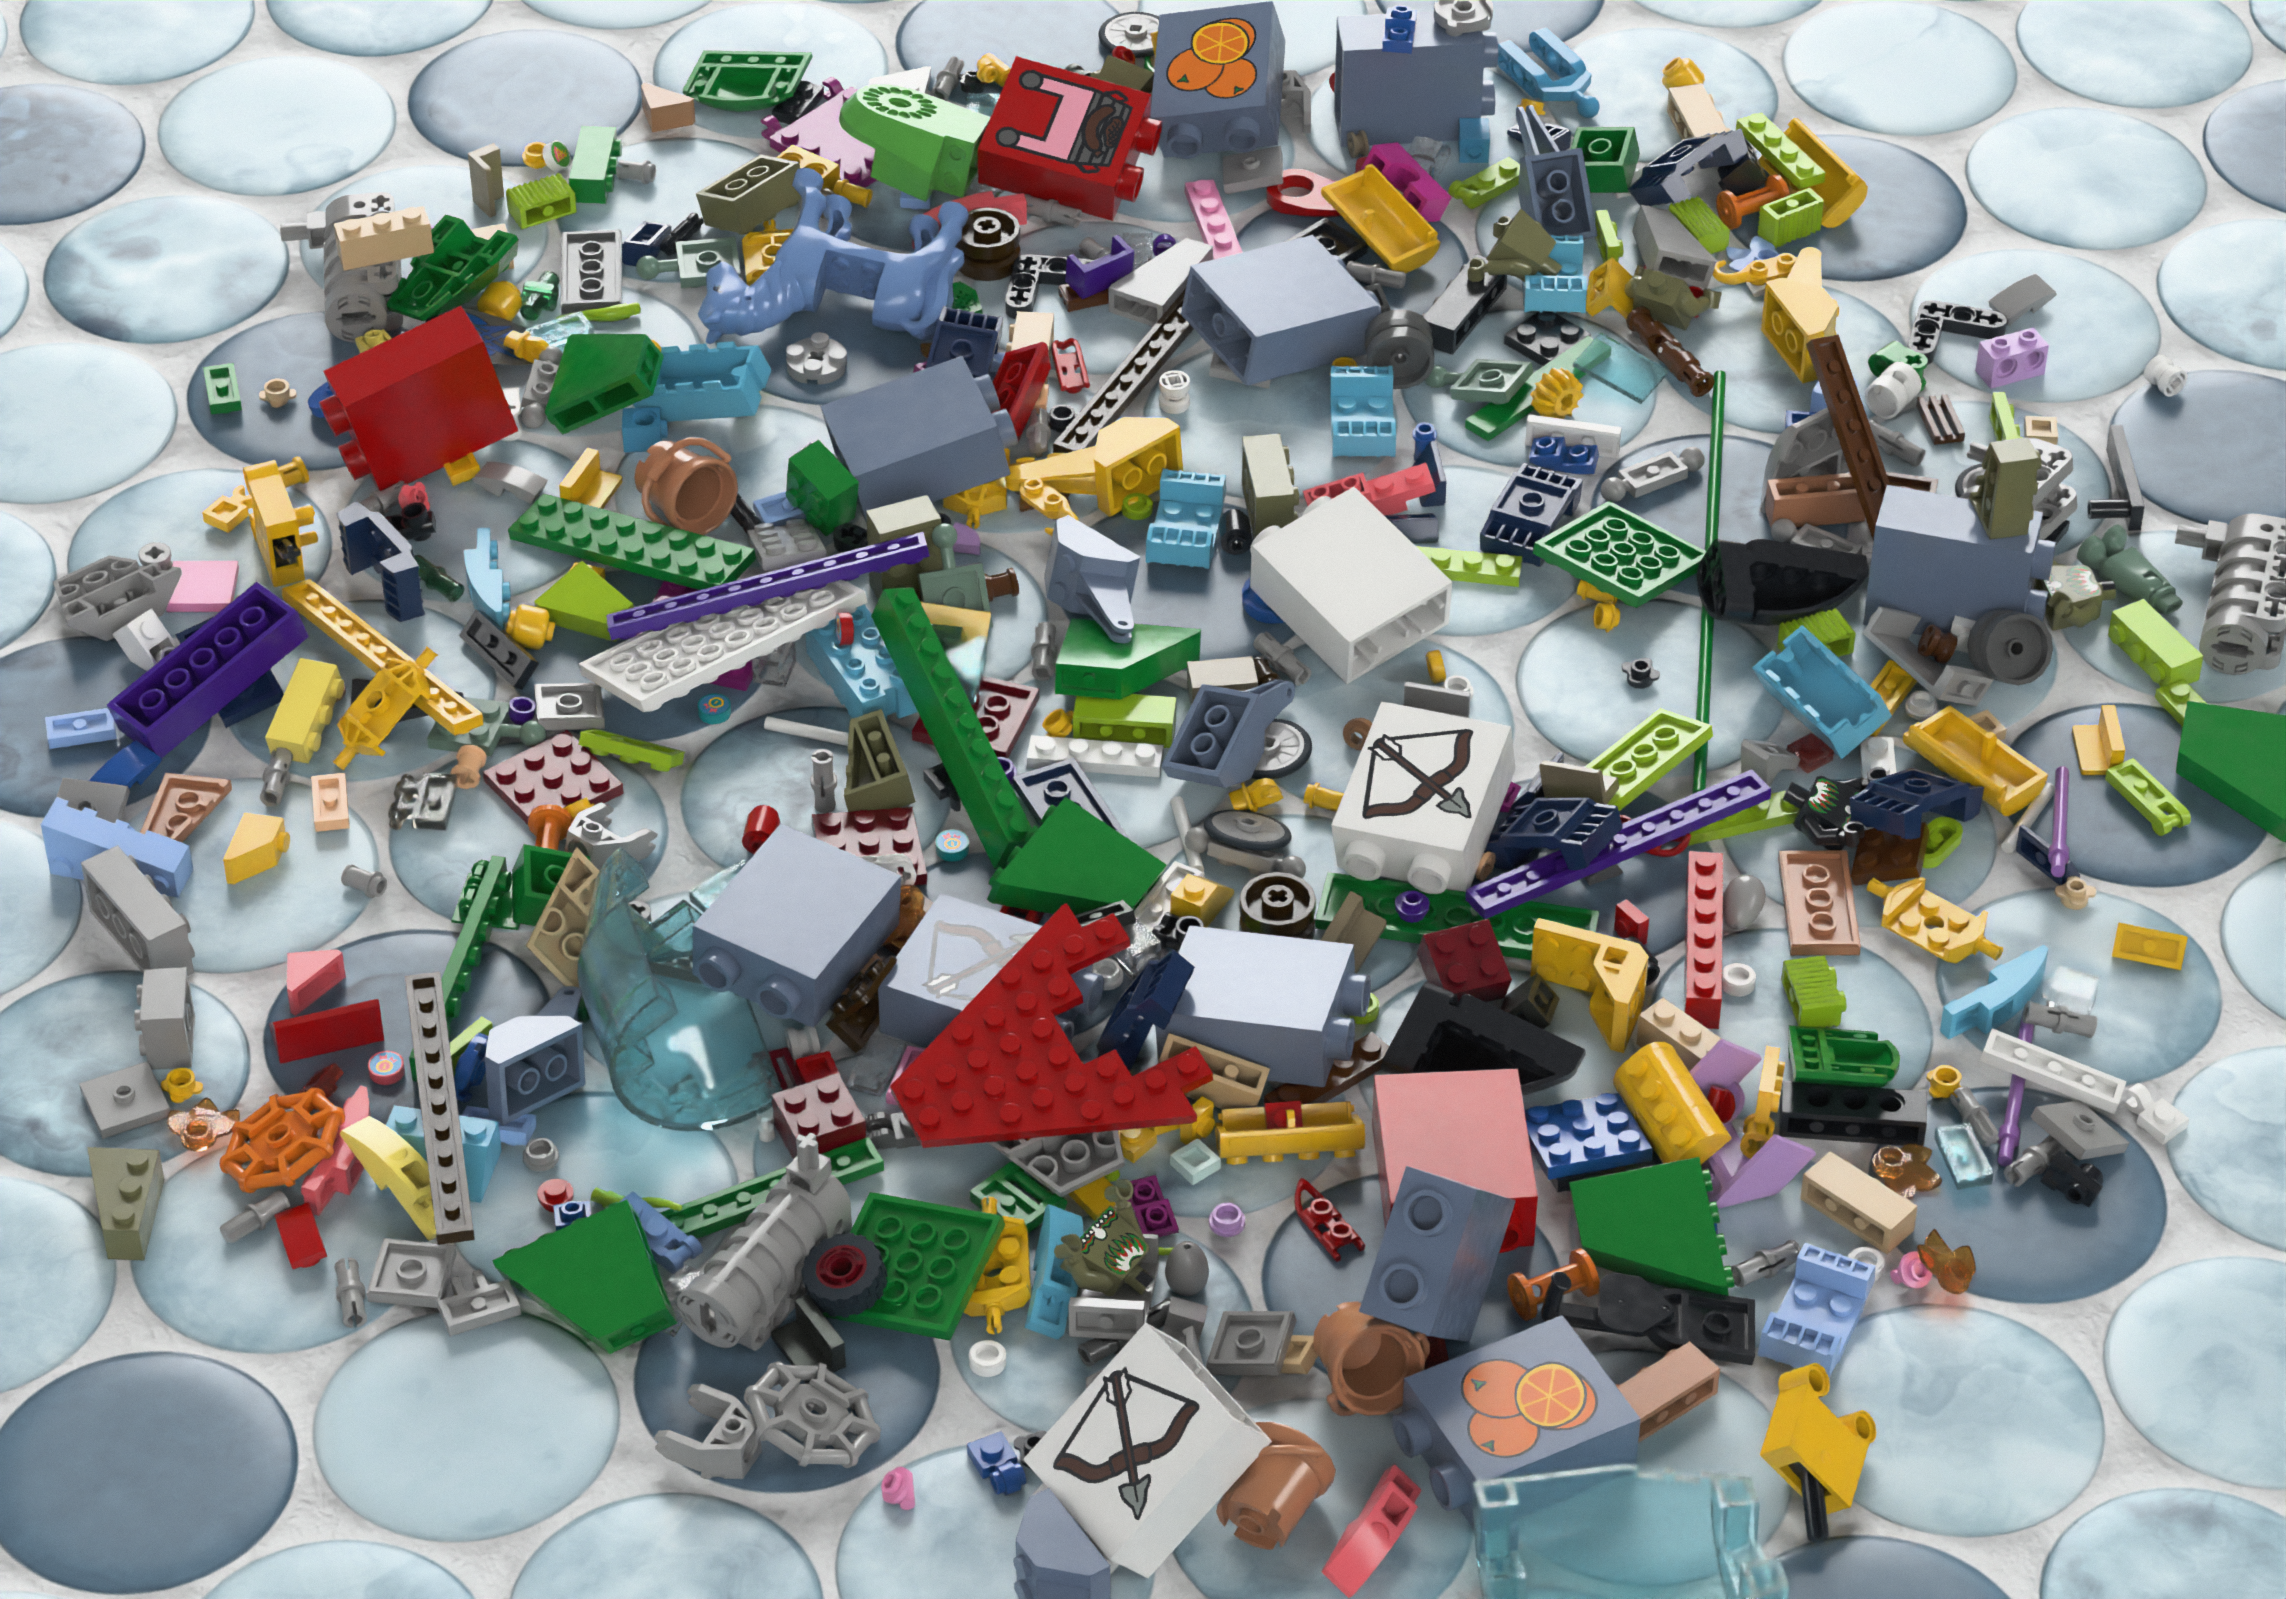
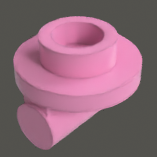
[1890,1251,1933,1288]
[881,1466,915,1510]

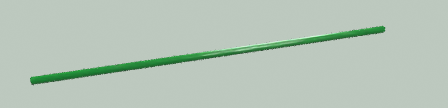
[1692,370,1726,794]

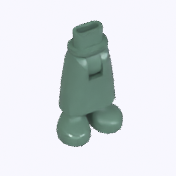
[2077,524,2183,615]

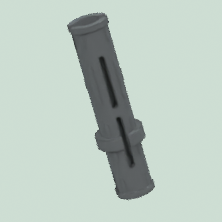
[1078,1297,1171,1367]

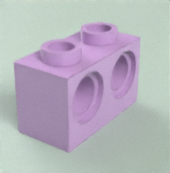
[1975,327,2049,389]

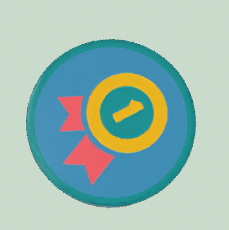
[698,693,731,724]
[935,829,969,862]

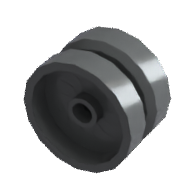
[1365,309,1435,389]
[1967,608,2053,686]

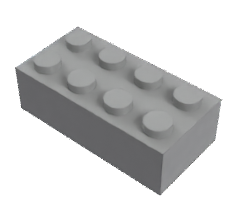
[81,845,195,976]

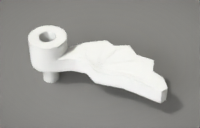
[751,1097,775,1142]

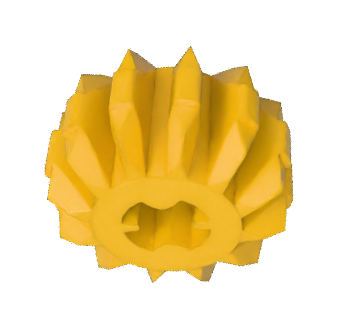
[1530,368,1584,419]

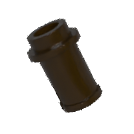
[1253,657,1281,686]

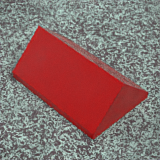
[991,341,1051,443]
[269,999,384,1064]

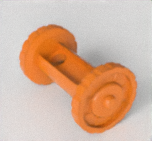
[1716,174,1790,230]
[528,804,573,850]
[1507,1248,1600,1321]

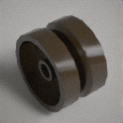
[955,207,1021,281]
[1239,872,1316,940]

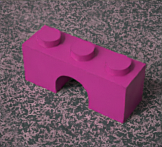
[1361,142,1452,222]

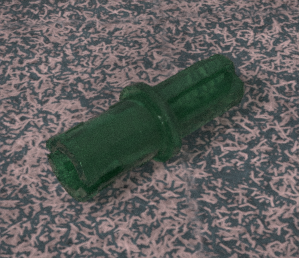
[414,555,464,602]

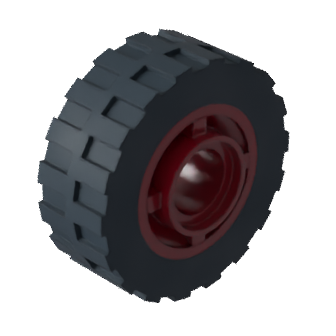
[801,1233,888,1318]

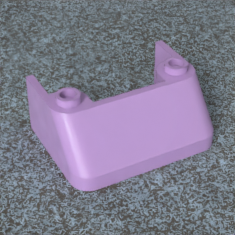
[1690,1039,1816,1209]

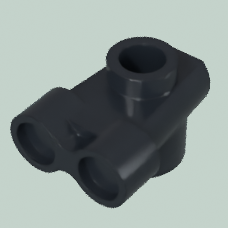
[385,503,436,541]
[1149,912,1204,950]
[2041,1151,2103,1208]

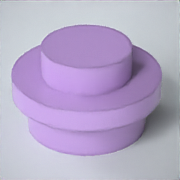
[1209,1203,1245,1237]

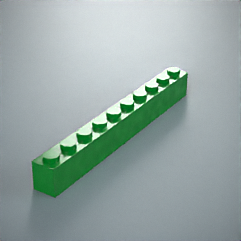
[871,587,1032,869]

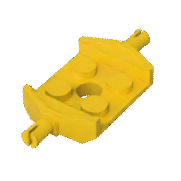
[742,219,794,286]
[943,448,1010,529]
[333,646,438,771]
[1866,877,2003,964]
[964,1197,1031,1334]

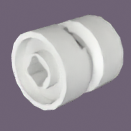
[1864,362,1922,419]

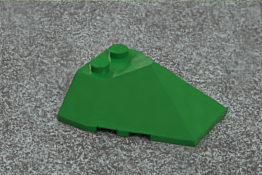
[386,214,519,321]

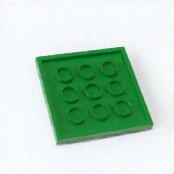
[1533,501,1707,608]
[822,1192,1005,1341]

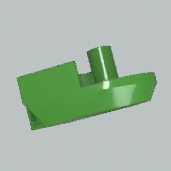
[839,84,991,202]

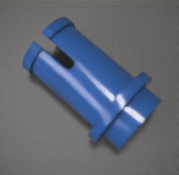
[1412,422,1437,461]

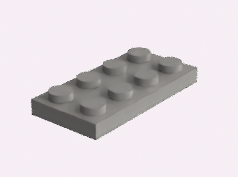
[747,519,827,571]

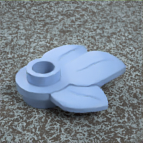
[1726,236,1779,272]

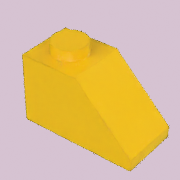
[223,813,290,884]
[1170,874,1234,927]

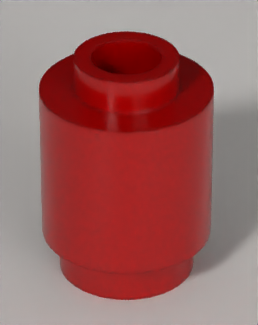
[742,805,781,854]

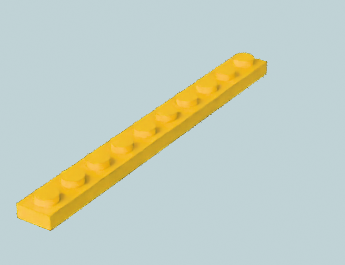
[282,579,483,736]

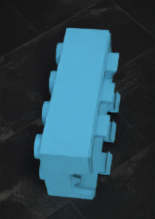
[633,341,771,422]
[805,605,918,721]
[1752,625,1892,759]

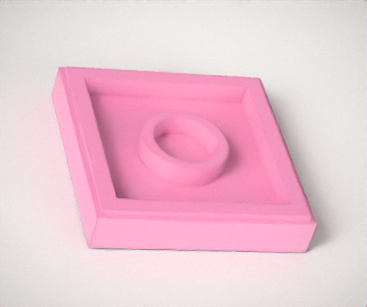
[166,561,239,612]

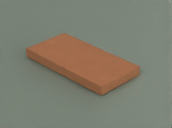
[1778,850,1861,955]

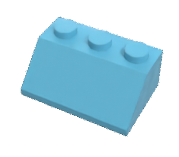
[376,1105,502,1203]

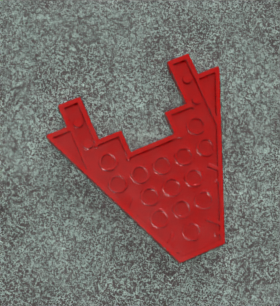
[890,903,1213,1148]

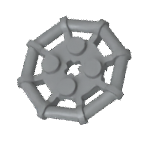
[744,1361,881,1468]

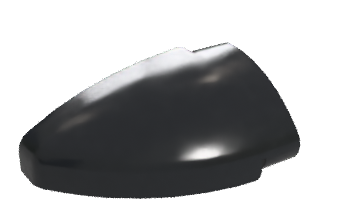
[1696,539,1869,626]
[1381,980,1586,1096]

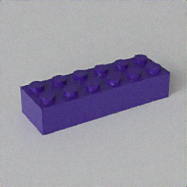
[107,582,309,759]

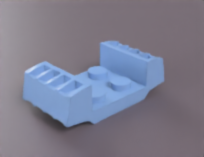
[1757,1243,1876,1377]

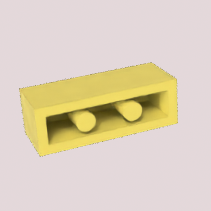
[265,658,344,764]

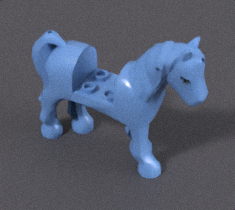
[698,168,969,344]

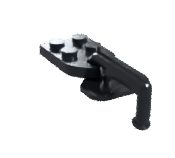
[1541,1271,1755,1365]

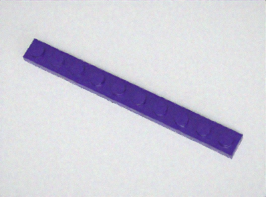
[606,532,930,640]
[1466,769,1771,920]

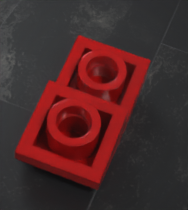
[274,1202,328,1269]

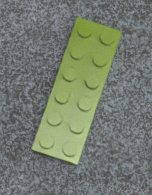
[1546,708,1713,811]

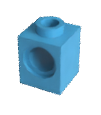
[1458,118,1490,163]
[622,407,668,452]

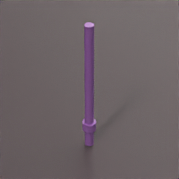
[2048,766,2069,878]
[1998,1011,2034,1167]

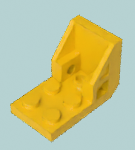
[1530,918,1649,1053]

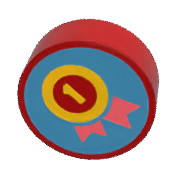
[835,612,854,646]

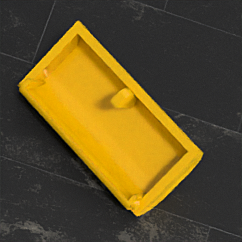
[1759,118,1868,228]
[1321,164,1441,273]
[1903,705,2048,816]
[1613,1042,1732,1165]
[1215,1101,1365,1165]

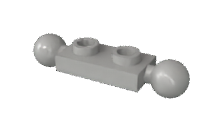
[521,346,563,429]
[1601,447,1705,502]
[1771,518,1872,578]
[1185,827,1306,878]

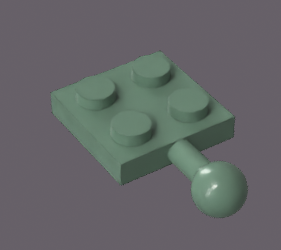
[636,237,741,288]
[1425,359,1533,405]
[917,523,993,628]
[427,697,546,756]

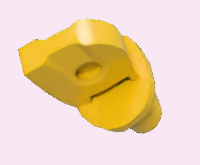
[503,330,549,363]
[1228,778,1284,812]

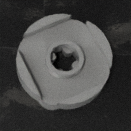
[1434,0,1493,36]
[786,332,847,385]

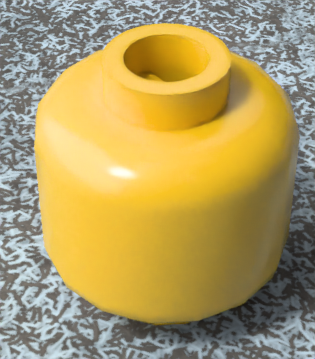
[1662,57,1705,91]
[477,280,522,321]
[506,604,555,650]

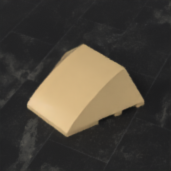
[526,847,673,992]

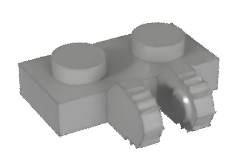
[438,1269,521,1336]

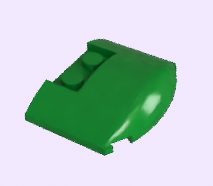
[682,50,813,112]
[1788,1025,1900,1088]

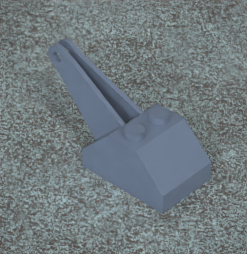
[1516,105,1597,240]
[1044,515,1141,643]
[1161,679,1295,788]
[485,986,586,1125]
[1013,1488,1111,1599]

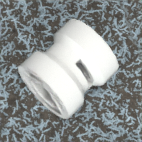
[2144,354,2188,397]
[1159,370,1190,414]

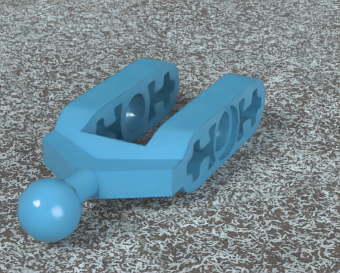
[1498,28,1600,118]

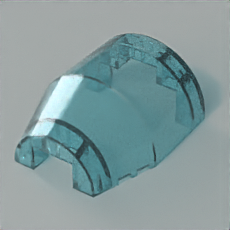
[577,847,782,1131]
[1473,1464,1789,1599]

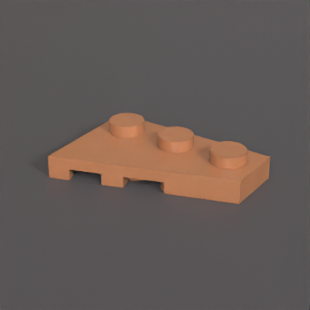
[140,773,232,842]

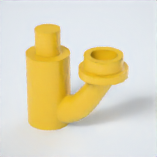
[977,53,1011,87]

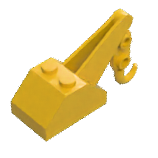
[1712,247,1839,384]
[1005,417,1183,536]

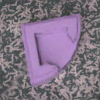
[953,522,980,555]

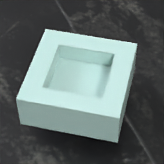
[1170,1138,1221,1185]

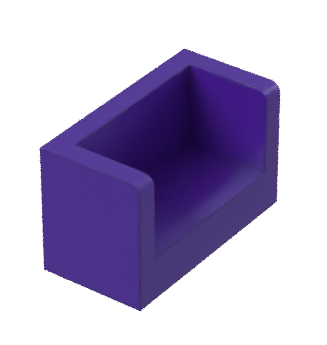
[1065,235,1135,299]

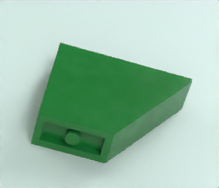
[545,334,664,435]
[1055,618,1201,699]
[2176,701,2286,842]
[987,797,1167,915]
[1569,1157,1735,1296]
[492,1199,678,1354]

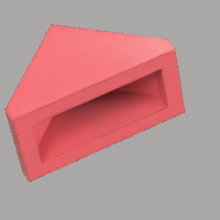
[287,950,346,1016]

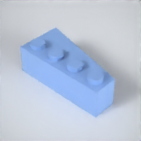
[41,797,193,897]

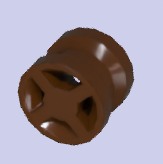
[1918,624,1958,665]

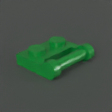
[970,1161,1067,1233]

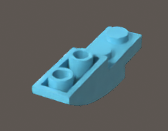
[464,528,511,631]
[1940,945,2049,1039]
[1024,1204,1084,1340]

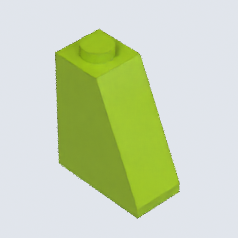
[534,561,634,642]

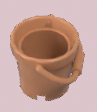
[634,437,738,535]
[1313,1301,1430,1416]
[1216,1421,1336,1550]

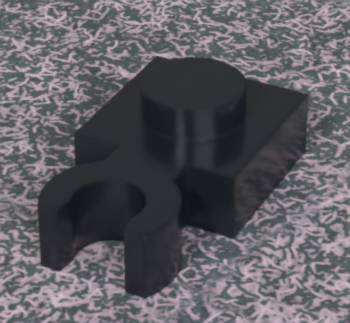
[923,763,961,812]

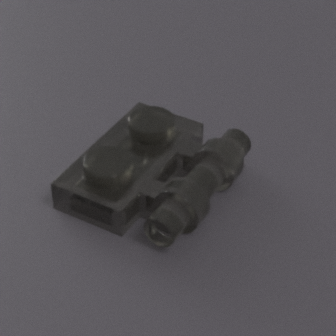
[388,772,458,830]

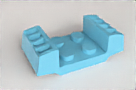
[1522,235,1587,313]
[1330,366,1396,457]
[1146,469,1227,569]

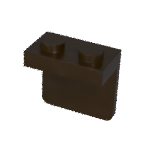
[825,955,897,1053]

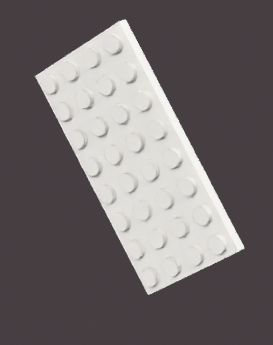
[579,569,868,712]

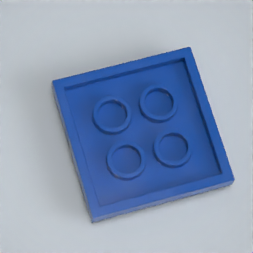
[1524,1093,1652,1180]

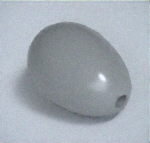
[1723,875,1766,930]
[1165,1241,1209,1296]

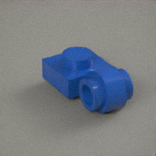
[967,1431,1027,1496]

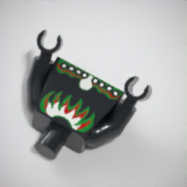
[1782,767,1887,850]

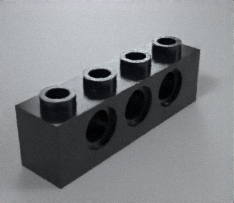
[1779,1081,1927,1147]

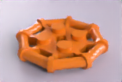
[219,1087,345,1193]

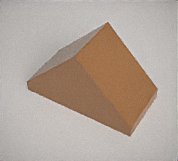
[641,83,695,132]

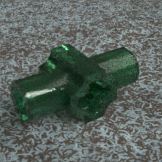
[520,271,560,321]

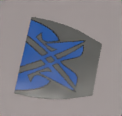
[454,306,533,365]

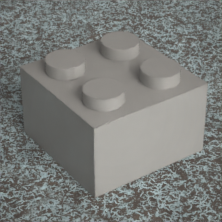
[134,967,195,1070]

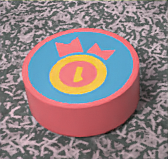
[368,1051,405,1085]

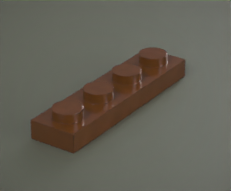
[1264,1032,1389,1104]

